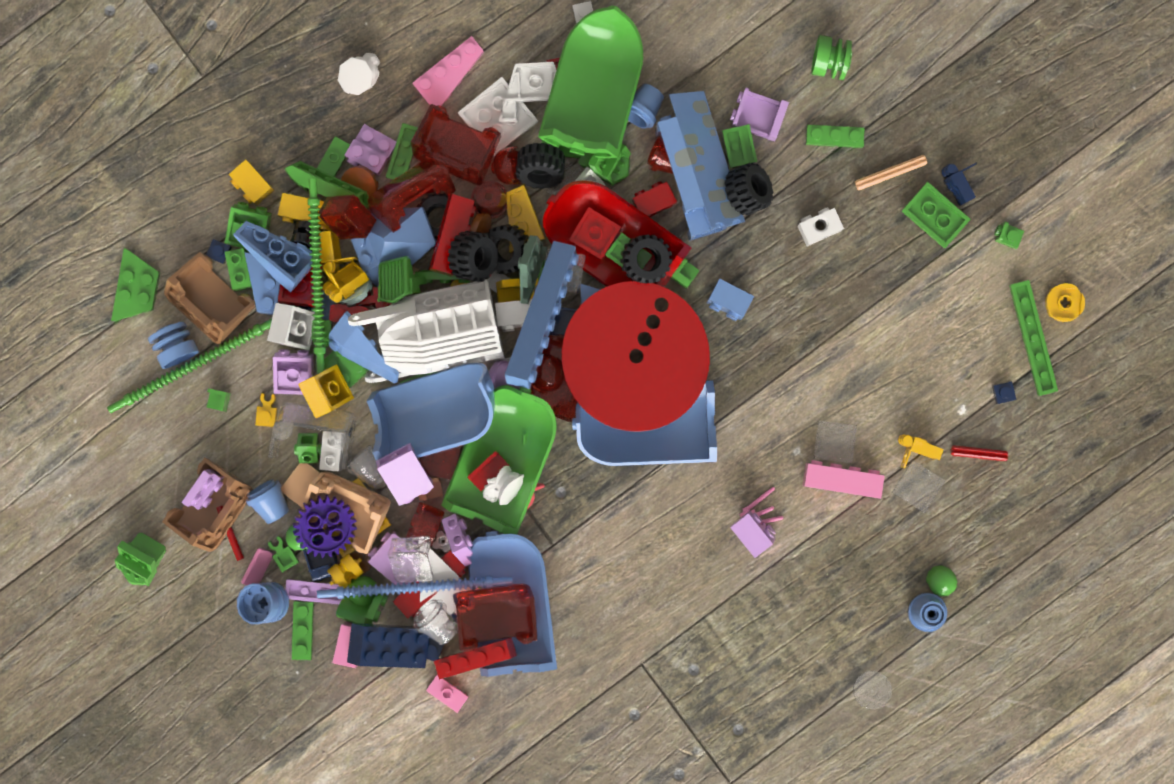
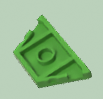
[111,248,160,322]

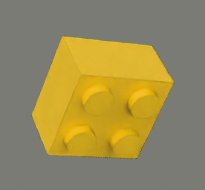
[298,364,354,418]

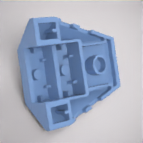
[350,207,436,287]

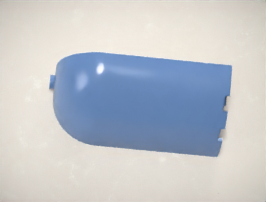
[367,363,495,461]
[572,381,717,466]
[468,531,557,677]

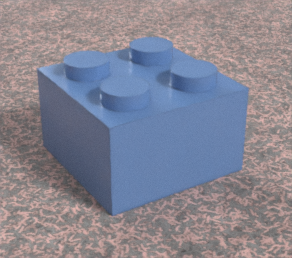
[707,279,754,321]

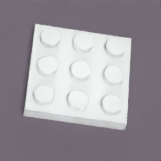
[458,77,538,157]

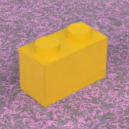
[229,159,274,205]

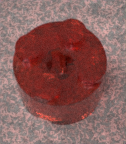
[406,502,445,547]

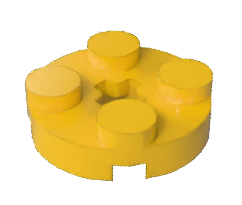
[1045,283,1085,322]

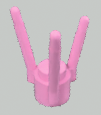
[739,487,783,524]

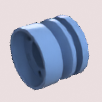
[148,322,199,369]
[237,582,289,624]

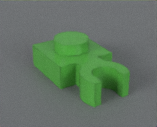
[268,536,299,572]

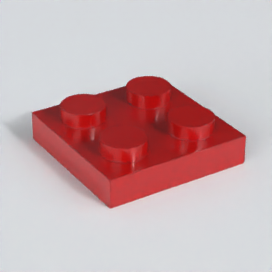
[569,207,621,260]

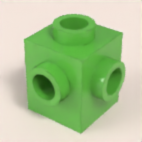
[294,433,322,463]

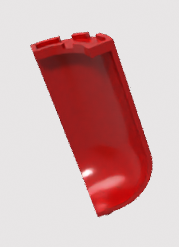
[543,180,692,287]

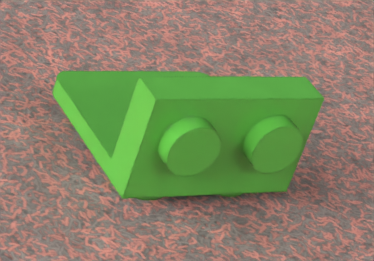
[336,585,389,624]

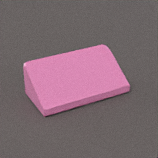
[241,548,274,585]

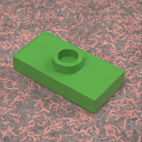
[317,136,350,177]

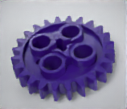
[293,495,357,558]

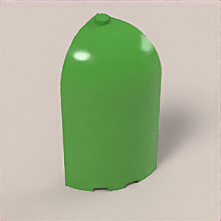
[538,6,643,158]
[441,385,556,535]

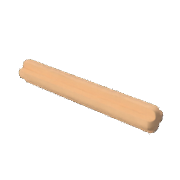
[855,155,927,190]

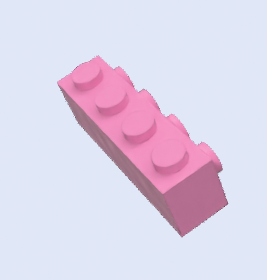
[802,460,885,499]

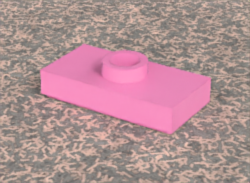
[426,674,469,713]

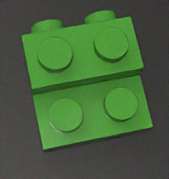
[225,202,272,249]
[324,350,370,389]

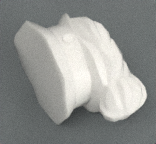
[337,53,380,95]
[483,466,524,505]

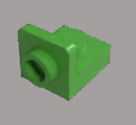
[994,221,1024,249]

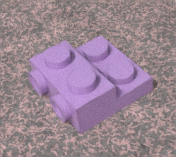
[344,124,396,176]
[273,349,314,395]
[181,468,224,510]
[441,514,473,566]

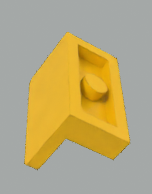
[496,278,538,303]

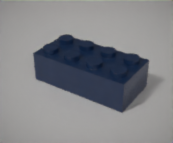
[347,623,430,668]

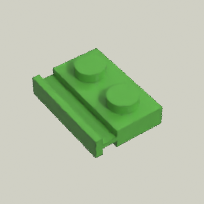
[722,124,757,168]
[605,233,652,269]

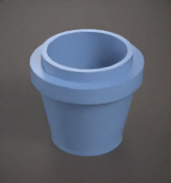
[628,84,664,129]
[245,479,289,524]
[908,593,947,632]

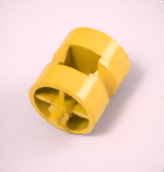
[327,554,364,588]

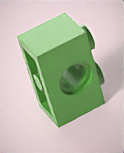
[225,248,252,292]

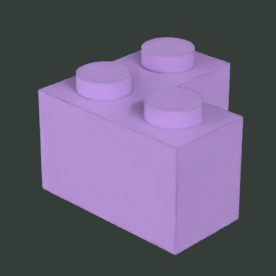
[730,511,776,558]

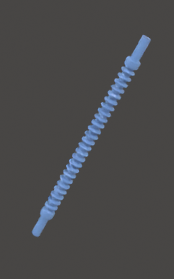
[317,576,513,599]

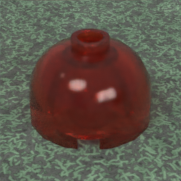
[491,146,521,185]
[531,354,565,392]

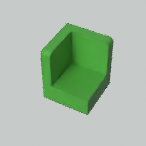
[671,258,699,289]
[207,388,231,412]

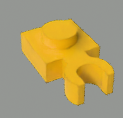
[255,393,277,427]

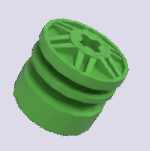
[811,35,852,80]

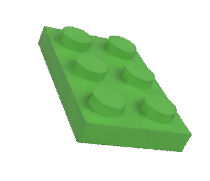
[902,182,971,249]

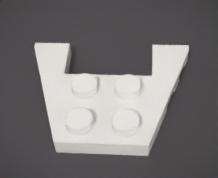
[499,62,556,123]

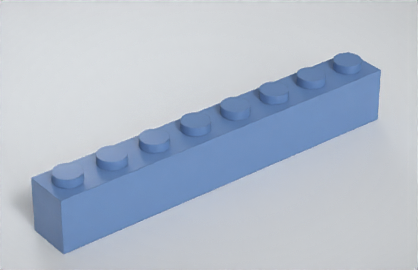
[505,241,579,389]

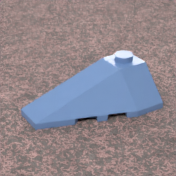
[233,221,312,292]
[329,311,399,384]

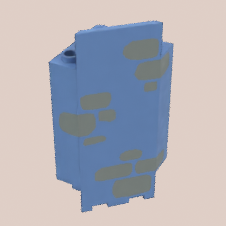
[655,91,745,241]

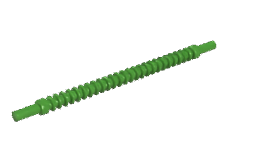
[307,178,326,374]
[107,318,272,413]

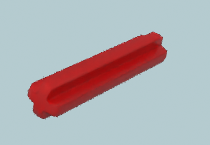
[951,445,1008,461]

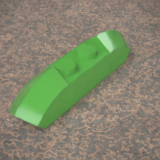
[284,161,370,210]

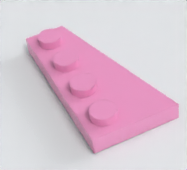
[412,36,484,114]

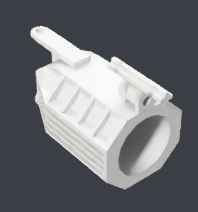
[348,279,511,383]

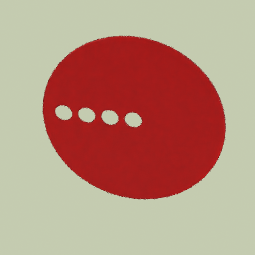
[562,281,710,432]

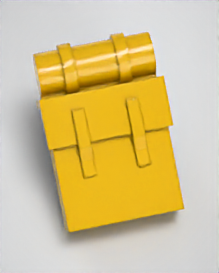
[319,231,358,275]
[322,261,369,303]
[898,434,944,468]

